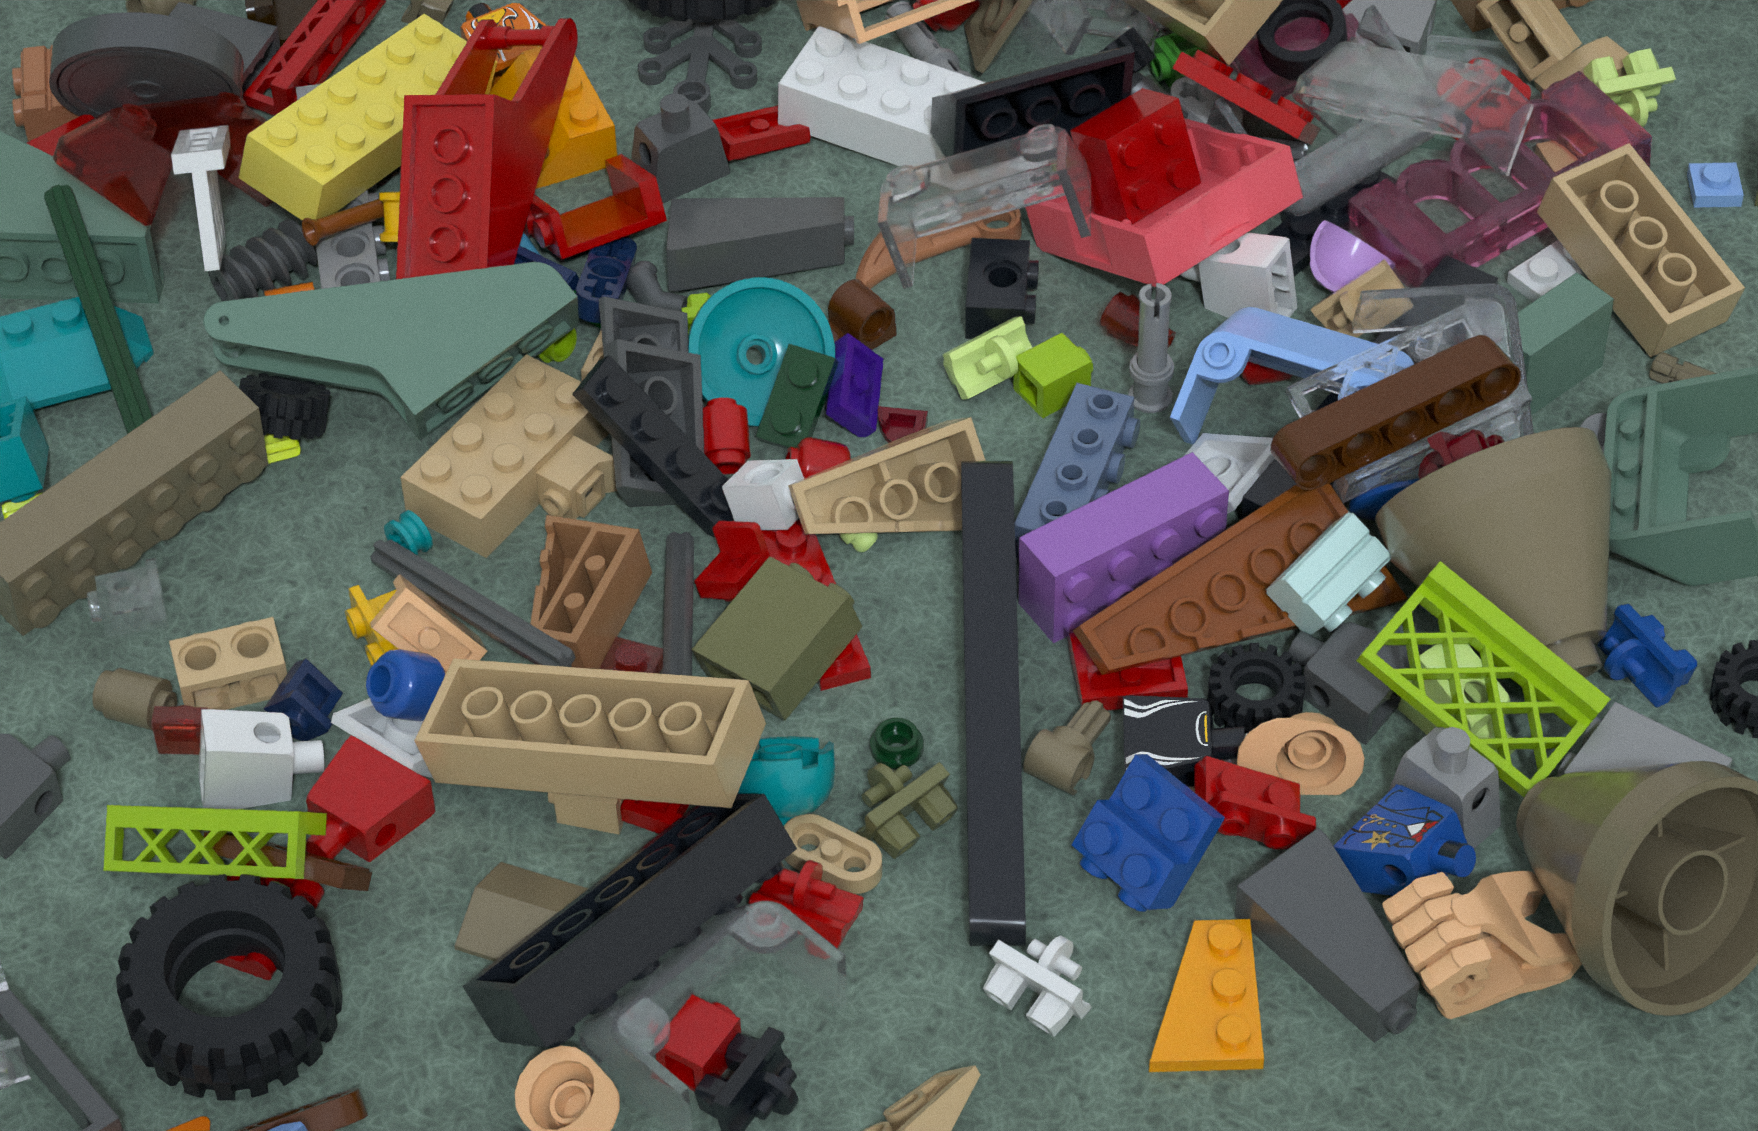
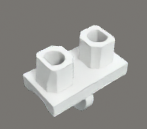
[983,935,1092,1037]

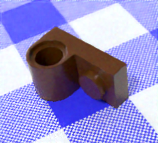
[828,279,897,350]

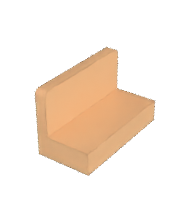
[370,574,487,675]

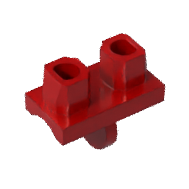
[748,860,864,955]

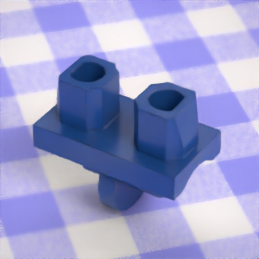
[1597,604,1697,708]

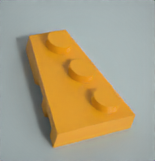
[1149,919,1264,1072]

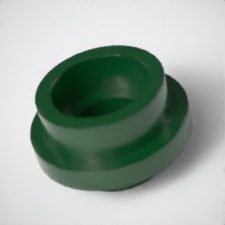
[870,718,924,769]

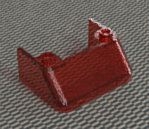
[53,92,273,226]

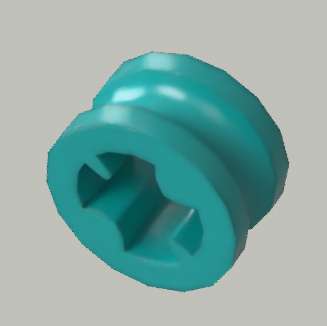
[384,510,433,555]

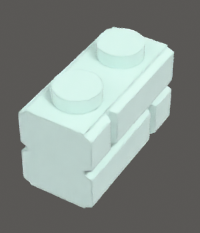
[1266,512,1391,635]

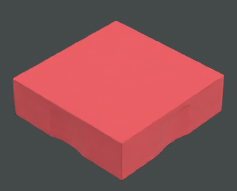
[1023,118,1303,287]

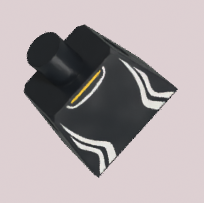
[1123,695,1246,787]

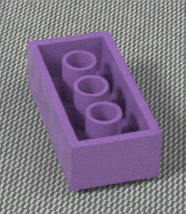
[1018,452,1229,643]

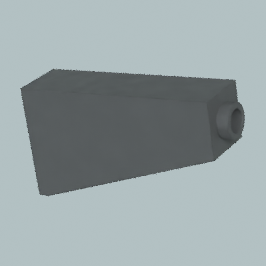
[666,197,854,291]
[1235,828,1419,1043]

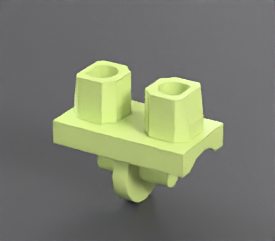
[1579,48,1676,129]
[942,316,1033,399]

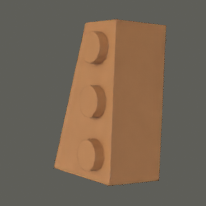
[530,515,652,669]

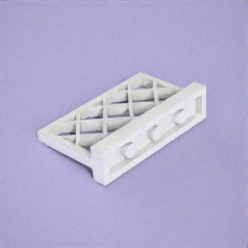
[171,125,231,271]

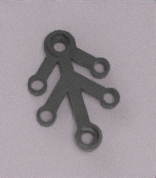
[638,19,762,113]

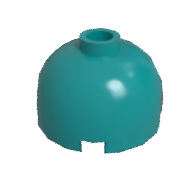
[737,736,835,826]

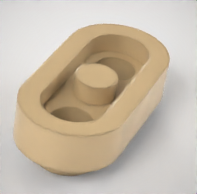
[784,814,882,894]

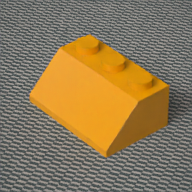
[489,46,617,189]

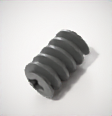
[208,219,317,301]

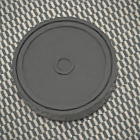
[49,12,244,132]

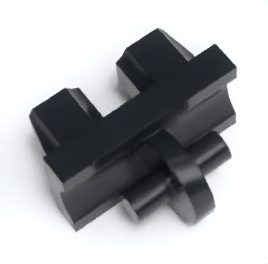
[695,1027,798,1131]

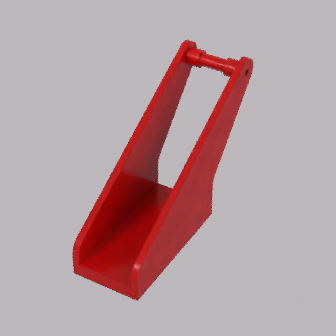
[396,18,578,279]

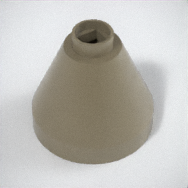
[1375,427,1612,678]
[1516,761,1758,1016]

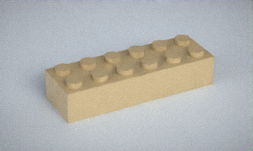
[414,659,766,808]

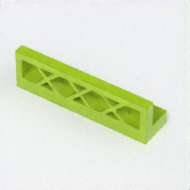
[103,805,327,879]

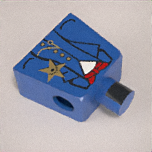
[1334,784,1476,896]

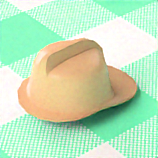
[1236,712,1365,795]
[515,1045,620,1131]

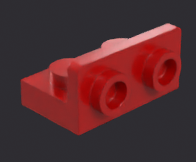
[1195,756,1316,850]

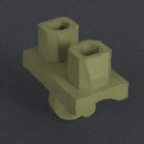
[856,762,958,859]

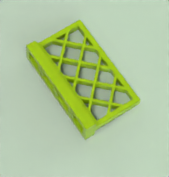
[1356,561,1611,797]

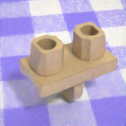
[1311,259,1413,337]

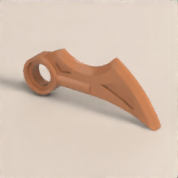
[856,200,1022,289]

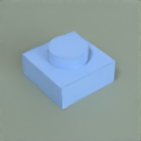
[1687,162,1744,208]

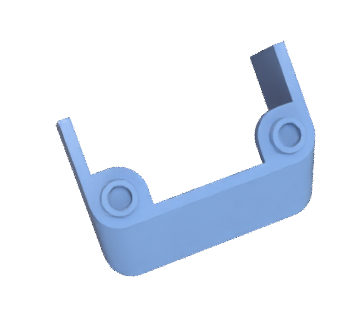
[1170,307,1414,494]

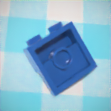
[1072,754,1225,912]

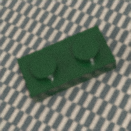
[756,344,839,450]

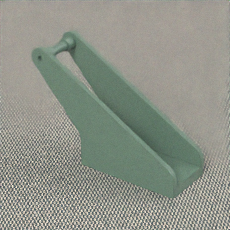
[0,131,165,304]
[203,262,579,440]

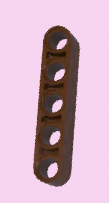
[1270,335,1521,490]

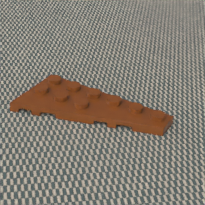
[1073,483,1408,675]

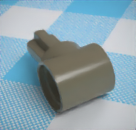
[1023,700,1111,795]

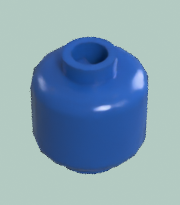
[366,649,445,721]

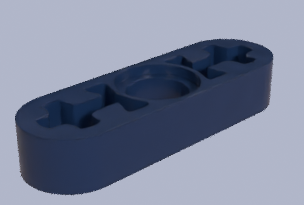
[575,236,637,323]

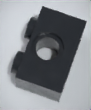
[965,238,1039,339]

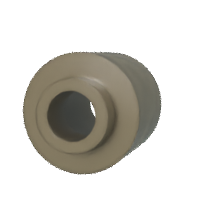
[93,668,177,731]

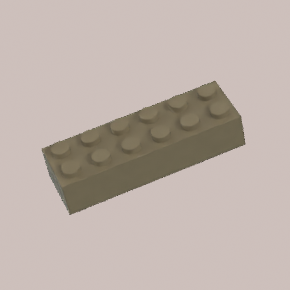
[0,370,268,636]

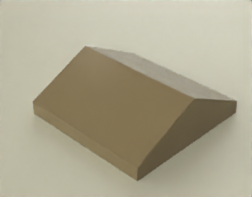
[964,0,1037,73]
[454,862,588,961]

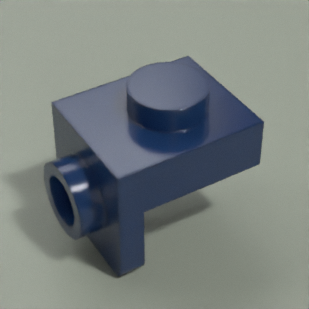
[263,658,343,741]

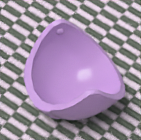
[1309,220,1396,293]

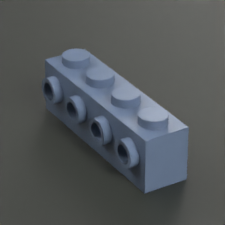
[1015,383,1140,558]

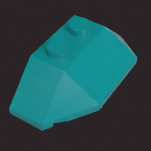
[0,297,154,410]

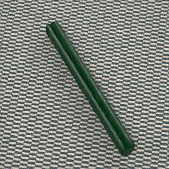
[44,184,153,434]

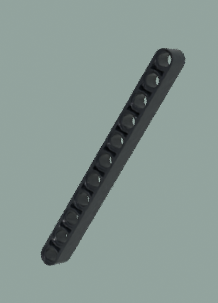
[961,461,1026,946]

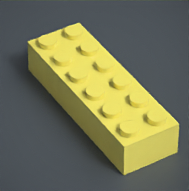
[239,14,497,221]

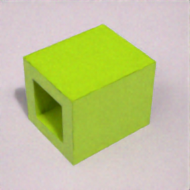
[1013,333,1093,418]

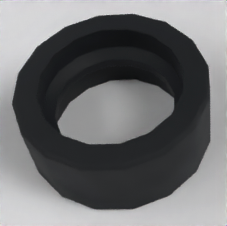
[1256,0,1348,81]

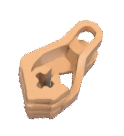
[1382,870,1582,1019]

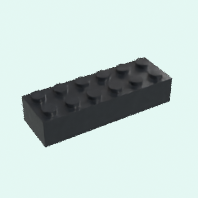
[462,794,797,1049]

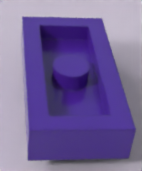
[826,333,884,437]

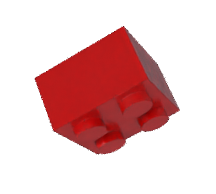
[1070,88,1202,225]

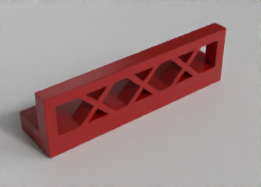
[243,0,386,115]

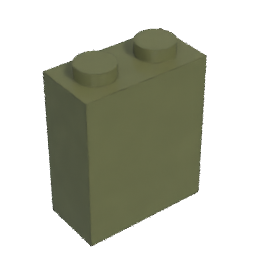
[692,556,863,721]

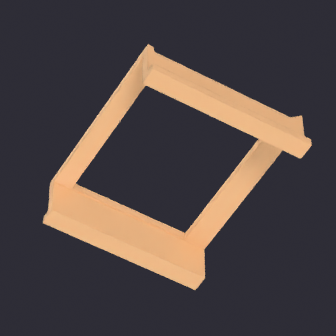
[796,0,975,44]

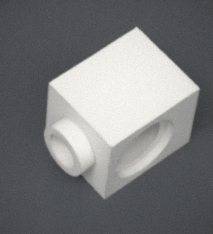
[722,459,804,530]

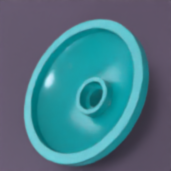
[688,277,835,427]

